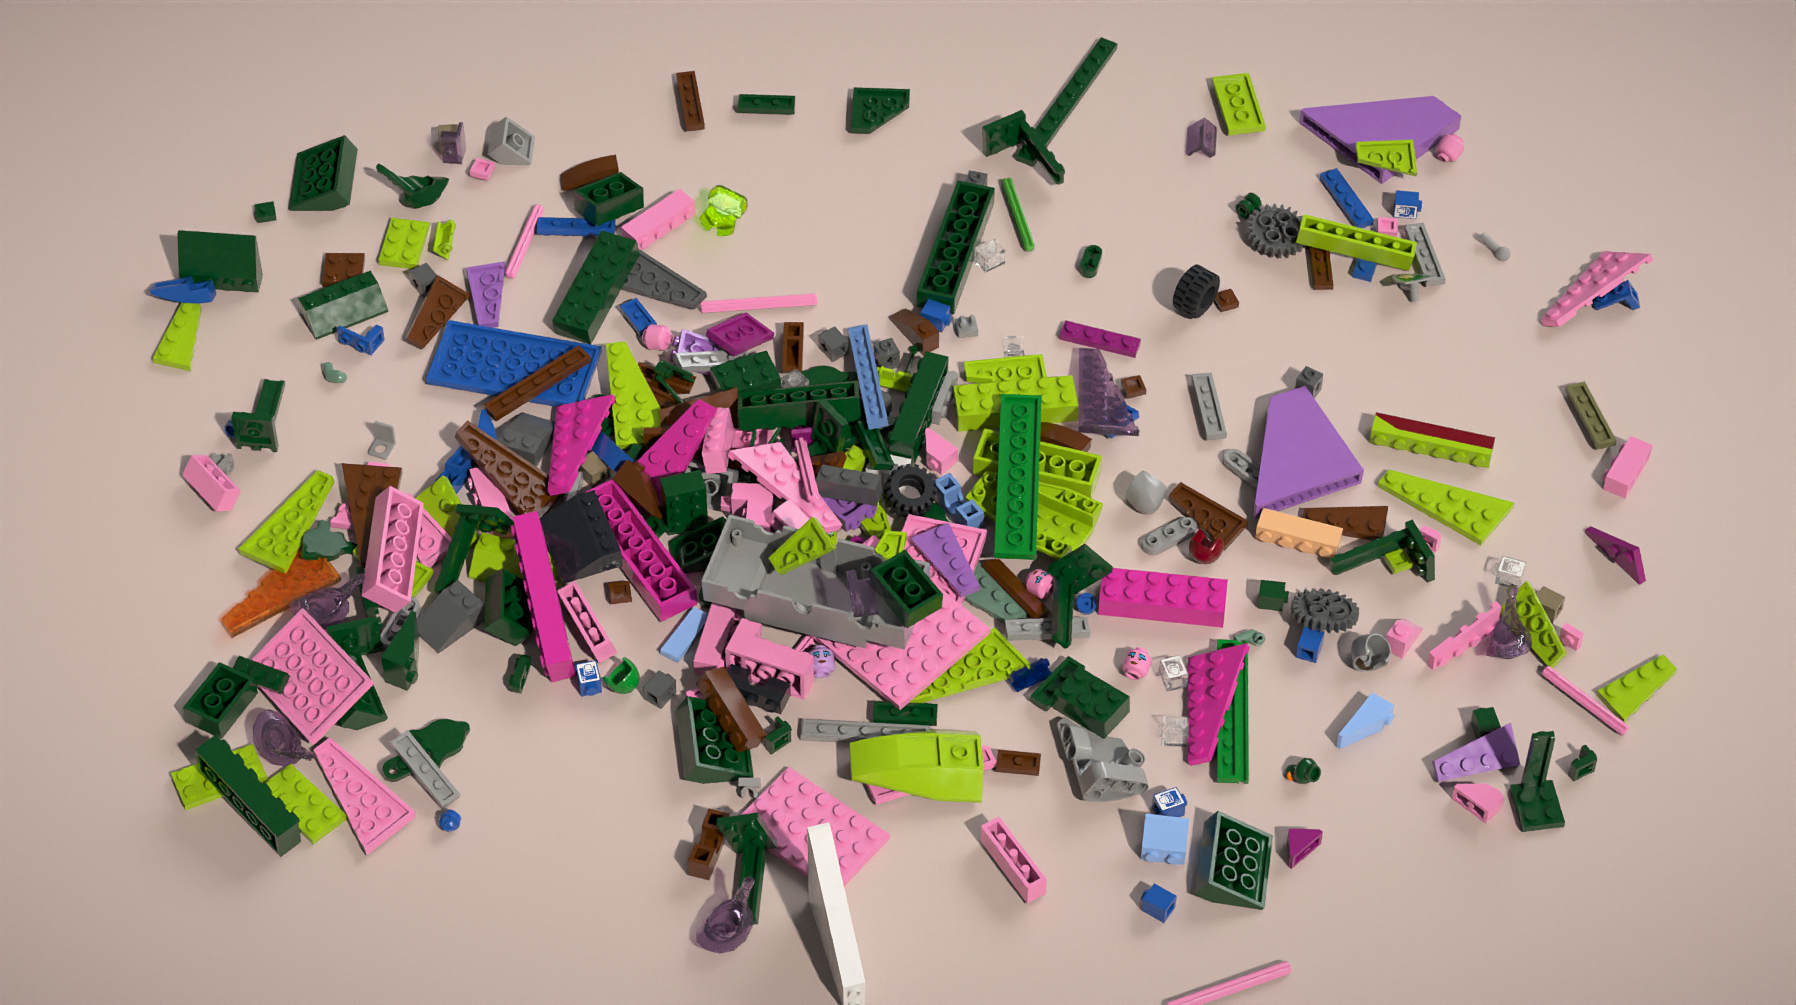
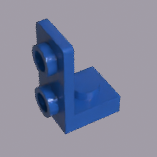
[1593,280,1640,310]
[337,324,385,355]

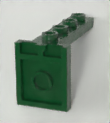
[982,110,1065,185]
[231,379,285,452]
[811,399,894,453]
[434,504,514,595]
[1330,519,1435,583]
[1047,544,1113,649]
[327,566,383,656]
[1509,731,1565,832]
[716,812,777,927]

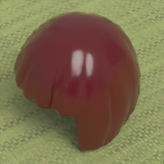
[1189,529,1224,564]

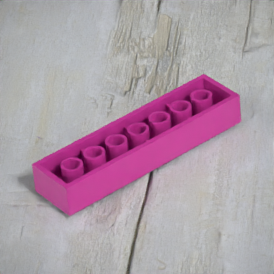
[584,479,697,622]
[511,511,576,682]

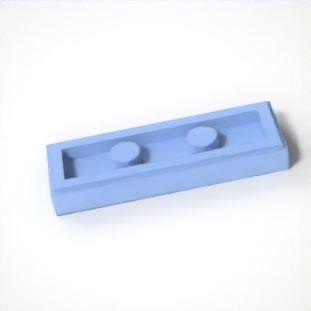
[660,607,708,663]

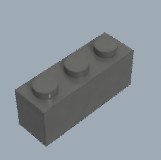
[816,465,883,506]

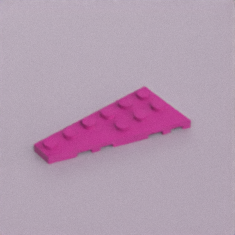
[548,394,616,496]
[619,399,718,510]
[1188,643,1250,766]

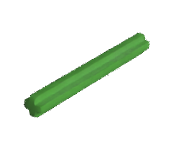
[1002,178,1035,252]

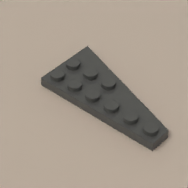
[621,249,707,309]

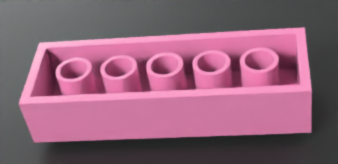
[361,486,424,613]

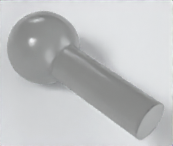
[1479,232,1511,261]

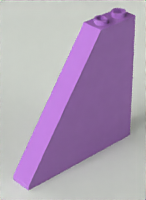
[1299,96,1461,184]
[1252,386,1364,519]

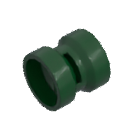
[1235,192,1262,219]

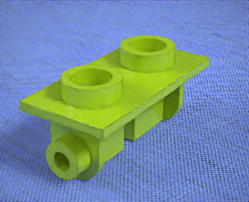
[433,220,456,260]
[877,366,913,392]

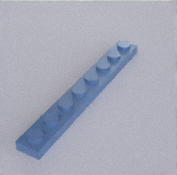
[848,324,889,430]

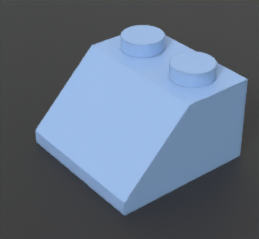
[1141,814,1189,865]

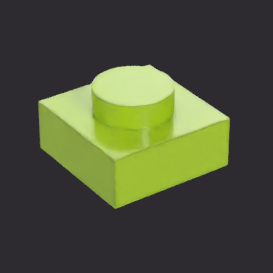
[1384,548,1413,574]

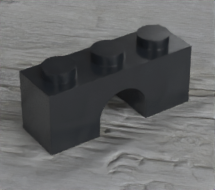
[728,664,791,714]

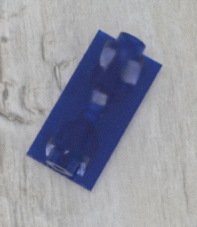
[1007,658,1052,692]

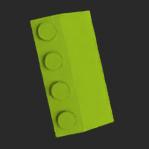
[469,532,558,583]

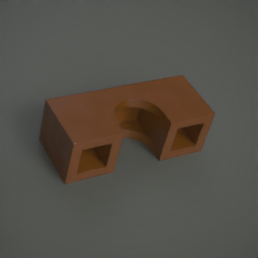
[688,808,730,881]

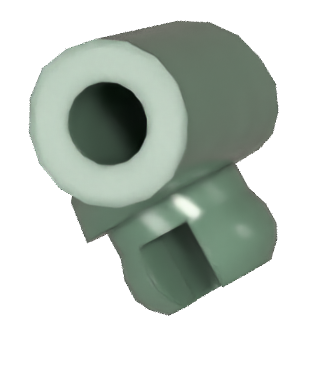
[322,362,347,383]
[1233,629,1265,646]

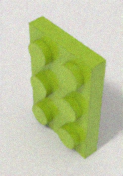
[378,218,430,269]

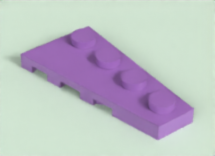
[466,261,506,328]
[911,523,980,597]
[1432,723,1520,782]

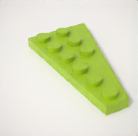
[238,470,335,574]

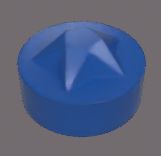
[1076,593,1097,615]

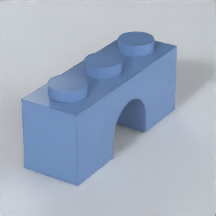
[935,473,984,529]

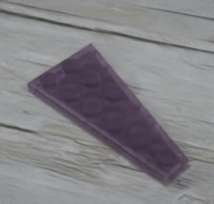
[1078,348,1140,436]

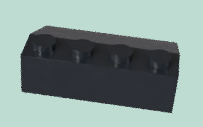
[540,490,622,584]

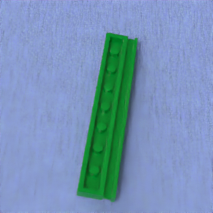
[1217,639,1249,784]

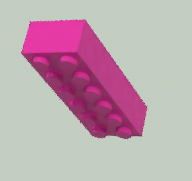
[1098,568,1228,628]

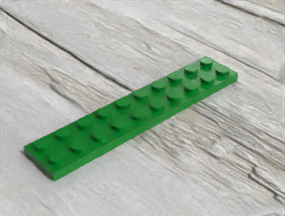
[994,394,1042,560]

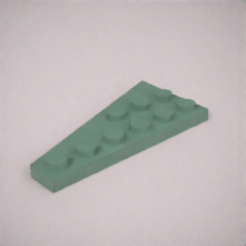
[965,561,1027,624]

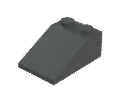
[498,412,555,467]
[417,580,485,654]

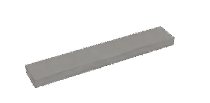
[801,719,930,743]

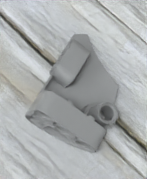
[1057,717,1149,802]

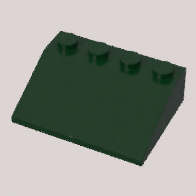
[289,135,358,211]
[177,230,263,293]
[676,696,754,784]
[1195,811,1273,910]

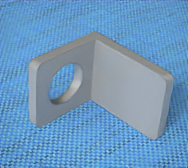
[368,421,396,460]

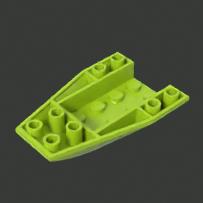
[966,470,1103,559]
[849,730,984,803]

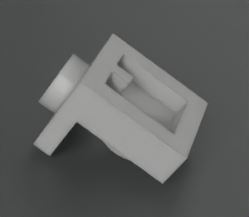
[210,453,234,475]

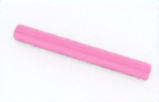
[505,204,544,279]
[794,437,820,503]
[1542,666,1629,736]

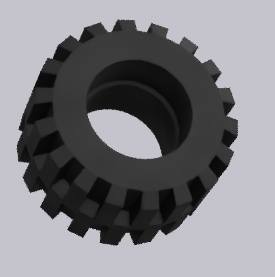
[1172,264,1220,319]
[883,464,937,520]

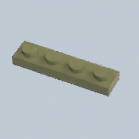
[1565,381,1617,450]

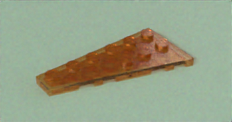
[221,545,341,638]

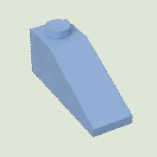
[1336,692,1395,749]

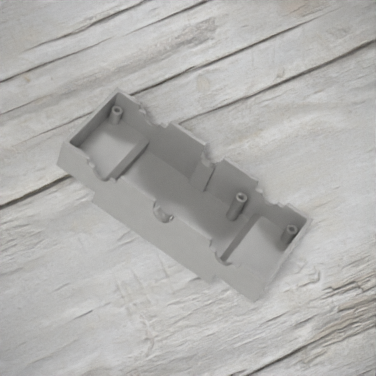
[701,515,931,650]

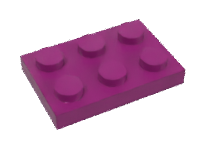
[705,312,774,356]

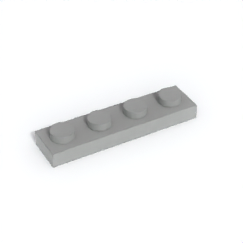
[1404,222,1446,287]
[673,351,749,372]
[1192,372,1227,440]
[1004,617,1090,641]
[390,730,460,809]

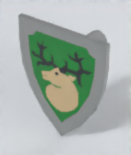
[1392,274,1437,302]

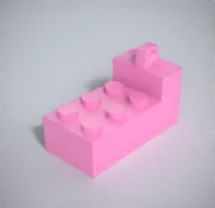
[721,483,774,533]
[725,618,814,700]

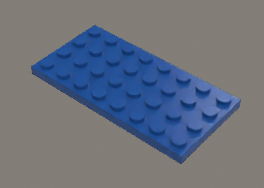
[426,320,602,407]

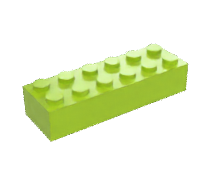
[953,375,1079,432]
[973,428,1102,498]

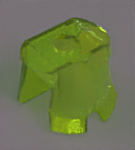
[699,185,748,236]

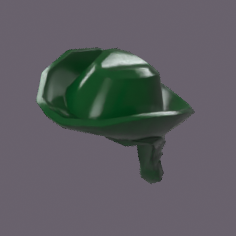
[376,163,449,208]

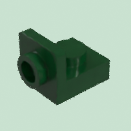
[766,716,792,755]
[1568,744,1597,781]

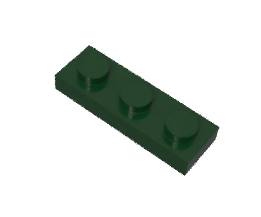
[738,94,796,115]
[855,421,894,471]
[233,656,290,695]
[1030,656,1085,711]
[873,701,938,726]

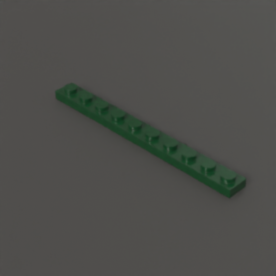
[1016,37,1118,167]

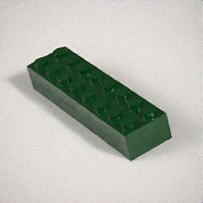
[916,180,995,314]

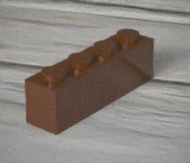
[696,667,767,753]

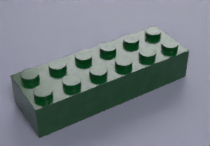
[552,230,640,345]
[887,351,949,467]
[738,381,861,432]
[195,735,301,857]

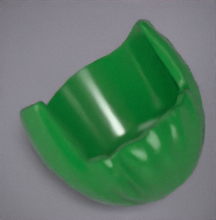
[602,657,640,694]

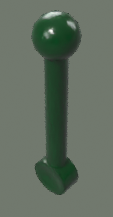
[904,346,918,374]

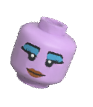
[808,645,835,678]

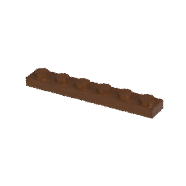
[483,345,591,421]

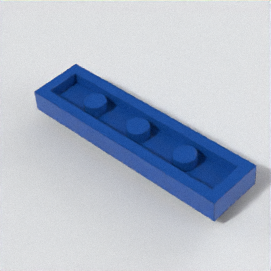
[1320,168,1374,228]
[537,217,616,237]

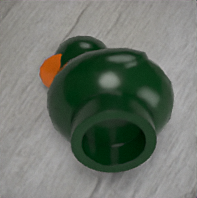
[1285,758,1321,784]

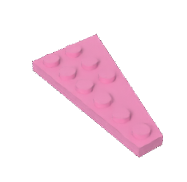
[1541,251,1653,327]

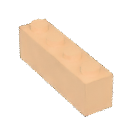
[1255,508,1343,558]

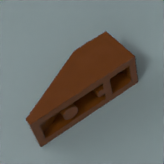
[889,308,939,356]
[612,460,665,519]

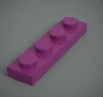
[1059,320,1141,358]

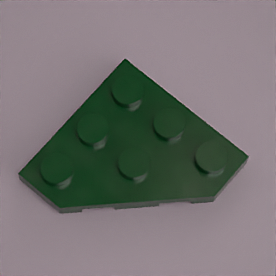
[851,87,910,134]

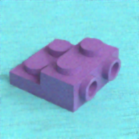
[669,329,719,376]
[822,497,877,532]

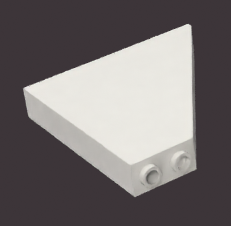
[807,822,865,1005]

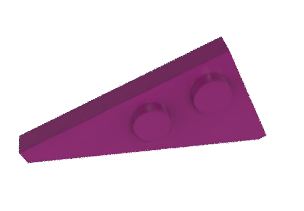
[1585,526,1646,584]

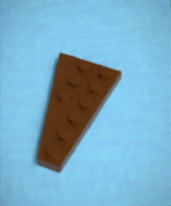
[455,420,565,518]
[342,463,403,568]

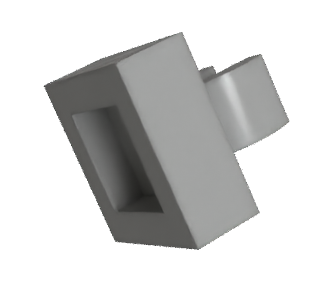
[955,315,978,338]
[738,778,761,798]

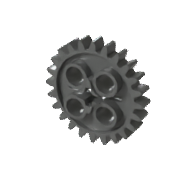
[1246,203,1305,258]
[1291,588,1359,633]

